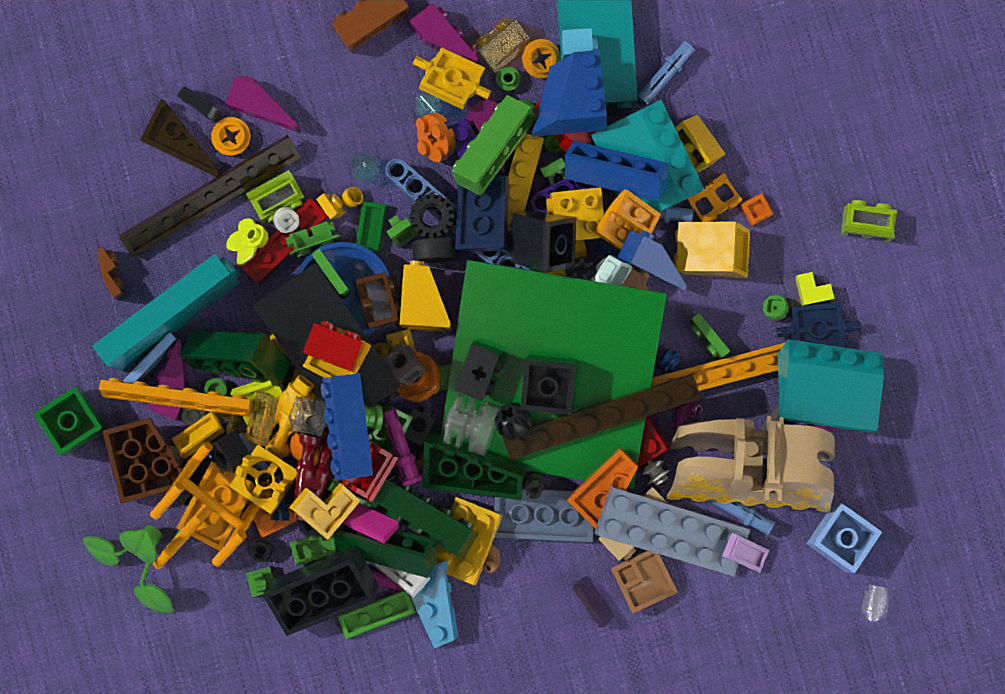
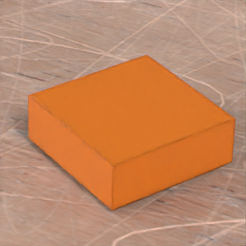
[740,193,773,226]

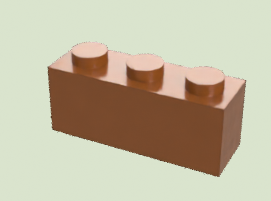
[331,0,410,53]

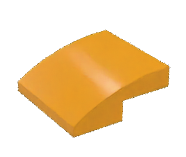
[594,189,661,251]

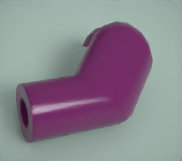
[672,401,703,431]

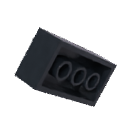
[263,545,380,636]

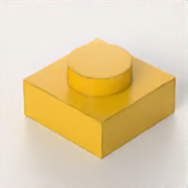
[316,193,346,219]

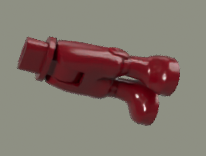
[292,432,332,521]

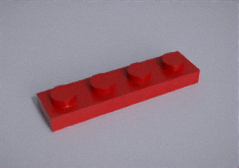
[241,198,328,285]

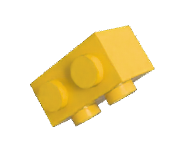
[675,114,725,173]

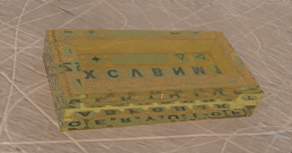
[245,390,279,446]

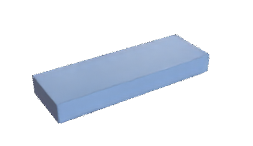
[123,333,180,384]

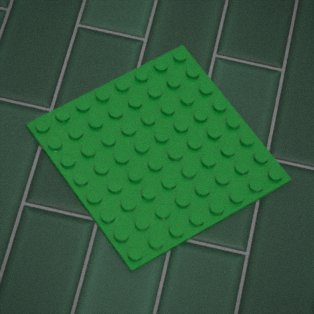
[441,260,667,489]

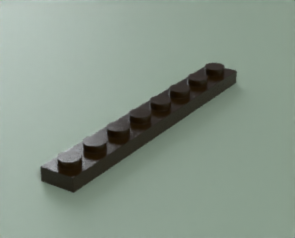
[119,135,301,258]
[502,373,701,460]

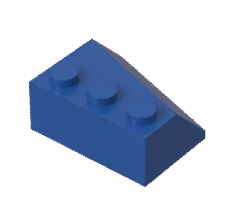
[532,50,607,137]

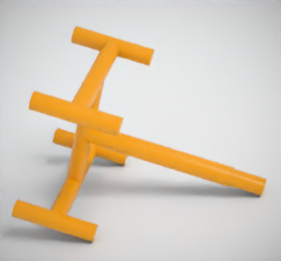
[150,442,272,569]

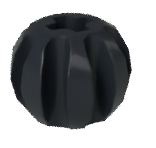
[495,402,532,440]

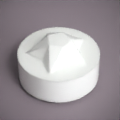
[273,207,299,233]

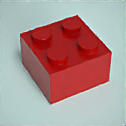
[303,321,365,373]

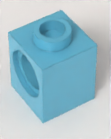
[561,28,598,59]

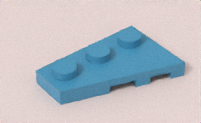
[409,560,458,649]

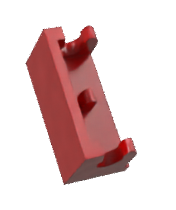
[342,441,398,502]

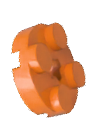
[416,112,456,162]
[398,352,441,402]

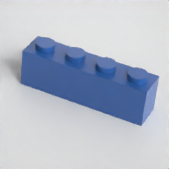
[565,141,669,201]
[321,373,373,480]

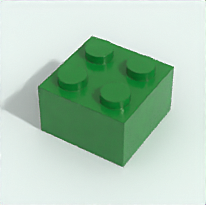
[33,386,108,456]

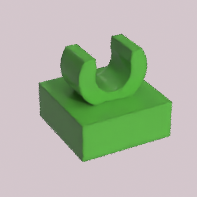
[537,157,565,186]
[386,215,419,248]
[246,566,275,597]

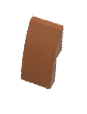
[98,247,127,300]

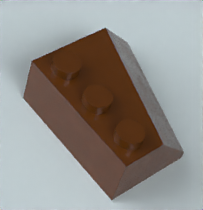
[103,418,183,504]

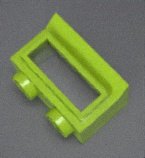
[246,170,306,224]
[841,200,897,242]

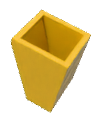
[674,222,750,278]
[400,261,452,332]

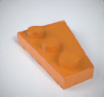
[567,447,638,529]

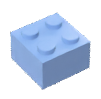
[806,503,882,574]

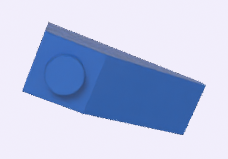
[618,230,687,291]

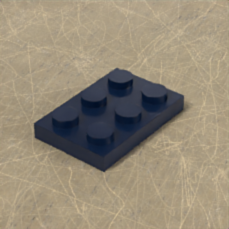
[455,175,509,252]

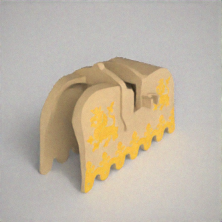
[667,416,835,512]

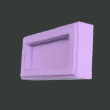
[722,533,769,573]

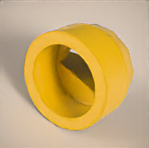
[341,186,363,207]

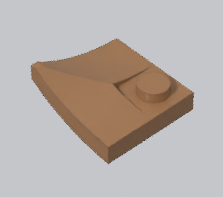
[611,551,678,614]

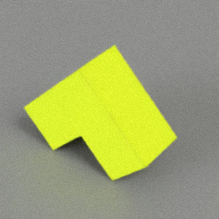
[795,272,834,306]

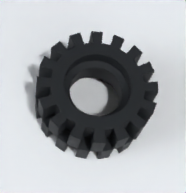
[409,193,455,239]

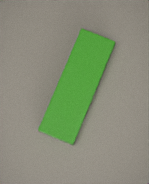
[337,590,416,639]

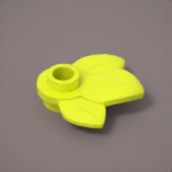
[226,218,269,266]

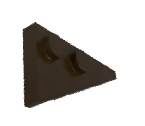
[140,98,221,177]

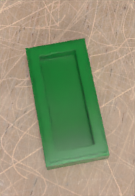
[356,201,387,254]

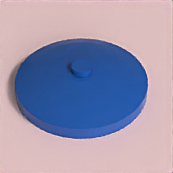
[296,242,393,335]

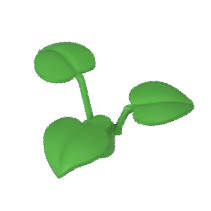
[82,525,175,613]

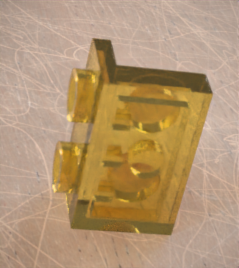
[474,17,532,73]

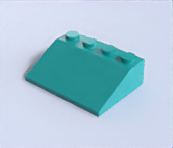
[591,100,705,212]
[778,339,884,433]

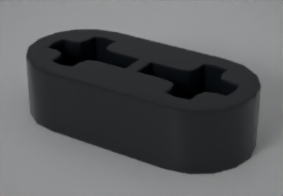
[176,86,221,122]

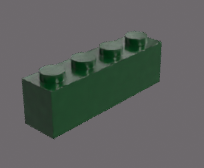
[333,524,438,578]

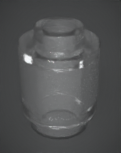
[861,584,890,622]

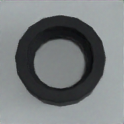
[412,237,459,263]

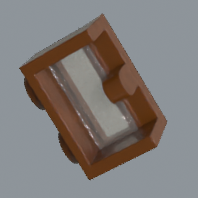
[355,272,401,330]

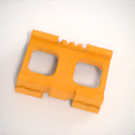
[686,173,742,222]

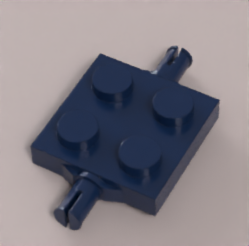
[776,302,861,348]

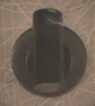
[181,408,207,426]

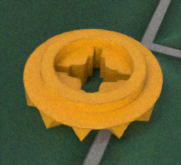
[522,39,561,78]
[211,117,251,157]

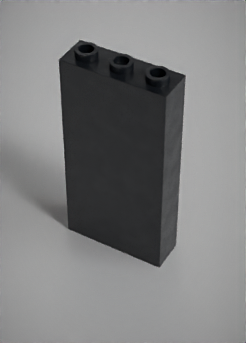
[253,263,402,409]

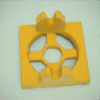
[229,445,297,515]

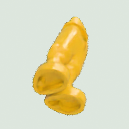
[251,375,314,458]

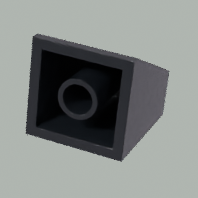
[510,210,577,273]

